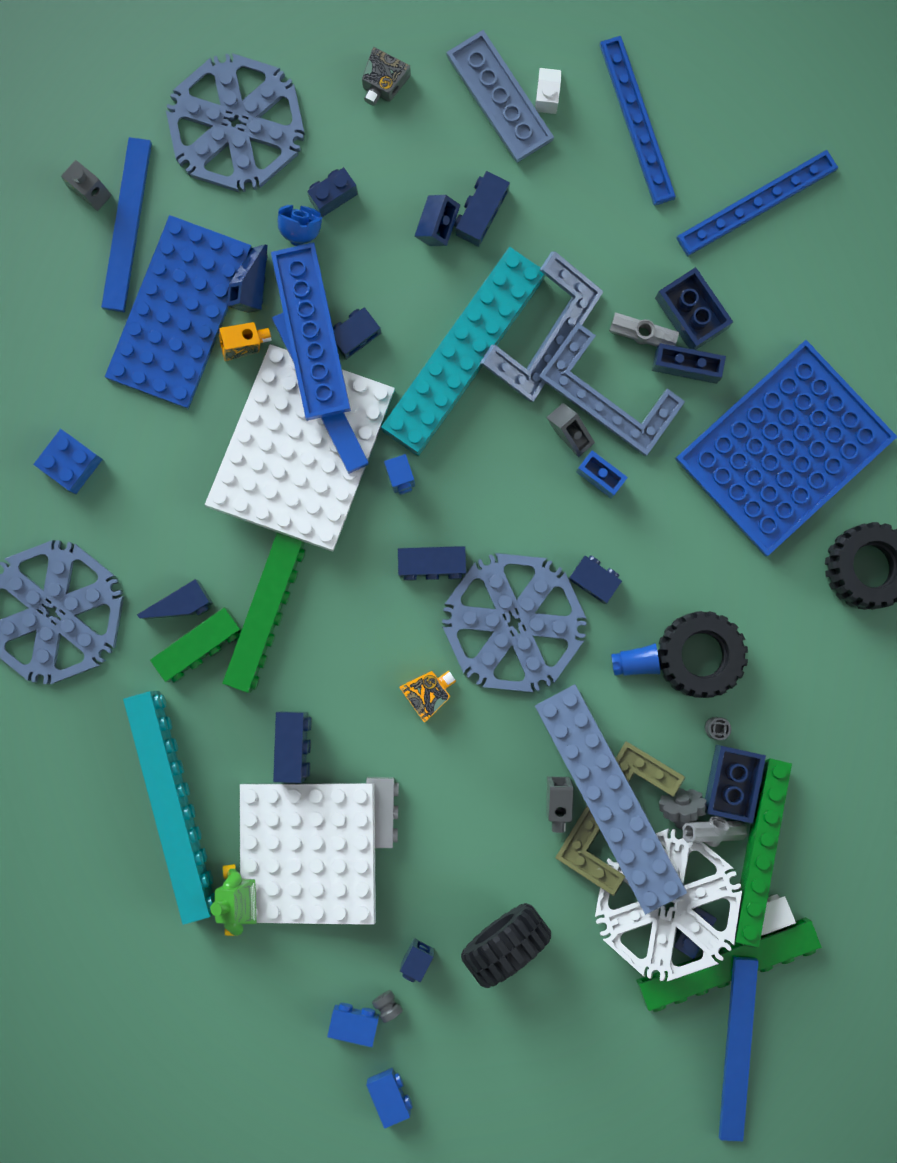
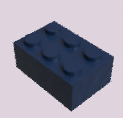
[655,267,733,350]
[273,711,312,783]
[705,745,766,823]

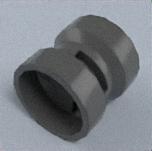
[704,717,731,740]
[372,990,403,1023]

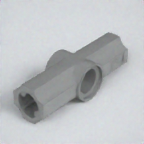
[609,312,679,347]
[682,816,747,847]

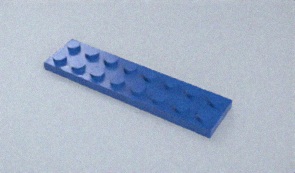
[271,242,351,421]

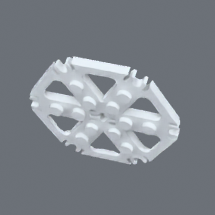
[595,829,743,982]

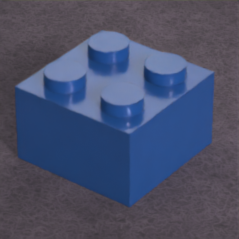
[33,429,103,494]

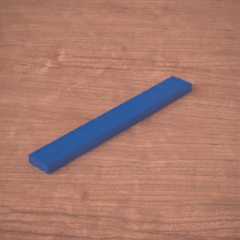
[599,36,676,206]
[101,137,152,312]
[676,150,838,257]
[272,313,369,474]
[719,957,758,1141]

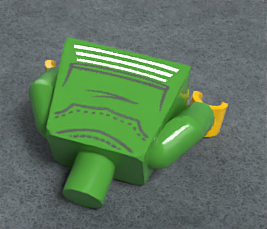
[210,864,257,936]

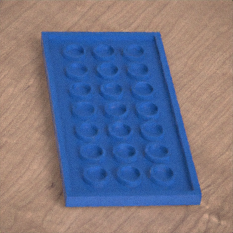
[105,215,252,409]

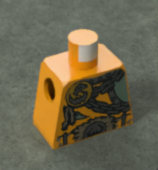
[219,322,272,361]
[399,670,456,722]

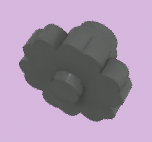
[659,788,707,829]

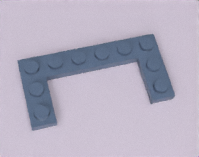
[480,251,604,402]
[538,323,685,456]

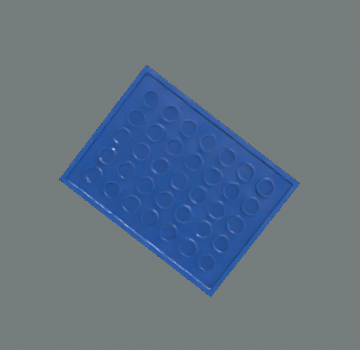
[675,340,897,557]

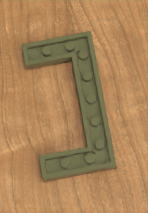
[555,741,686,896]

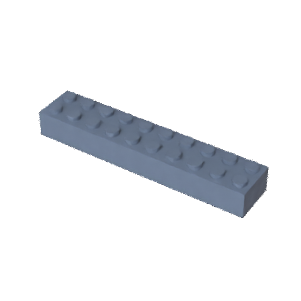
[535,684,687,915]

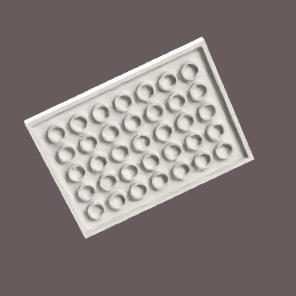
[205,344,395,552]

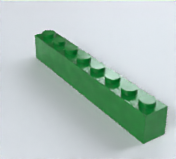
[222,532,306,693]
[729,758,792,948]
[636,917,822,1012]

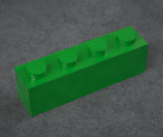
[150,607,242,683]

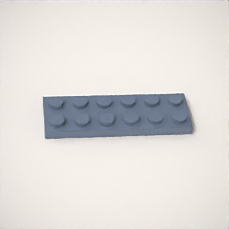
[446,30,554,163]

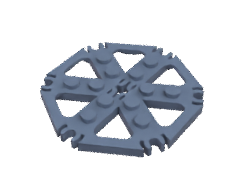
[166,53,305,192]
[0,540,124,684]
[442,553,586,692]

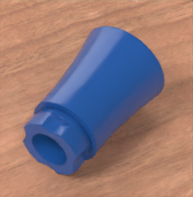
[611,643,660,676]

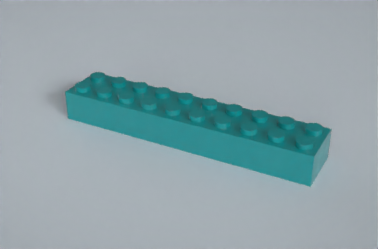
[381,247,545,457]
[123,691,215,925]

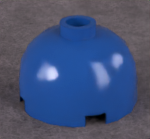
[277,205,322,246]

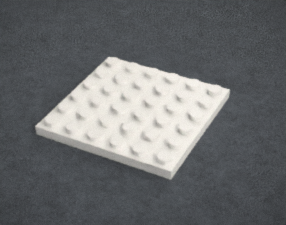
[240,783,376,925]

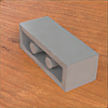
[366,777,399,848]

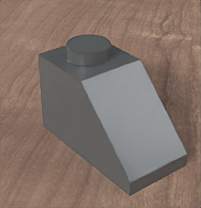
[546,403,595,457]

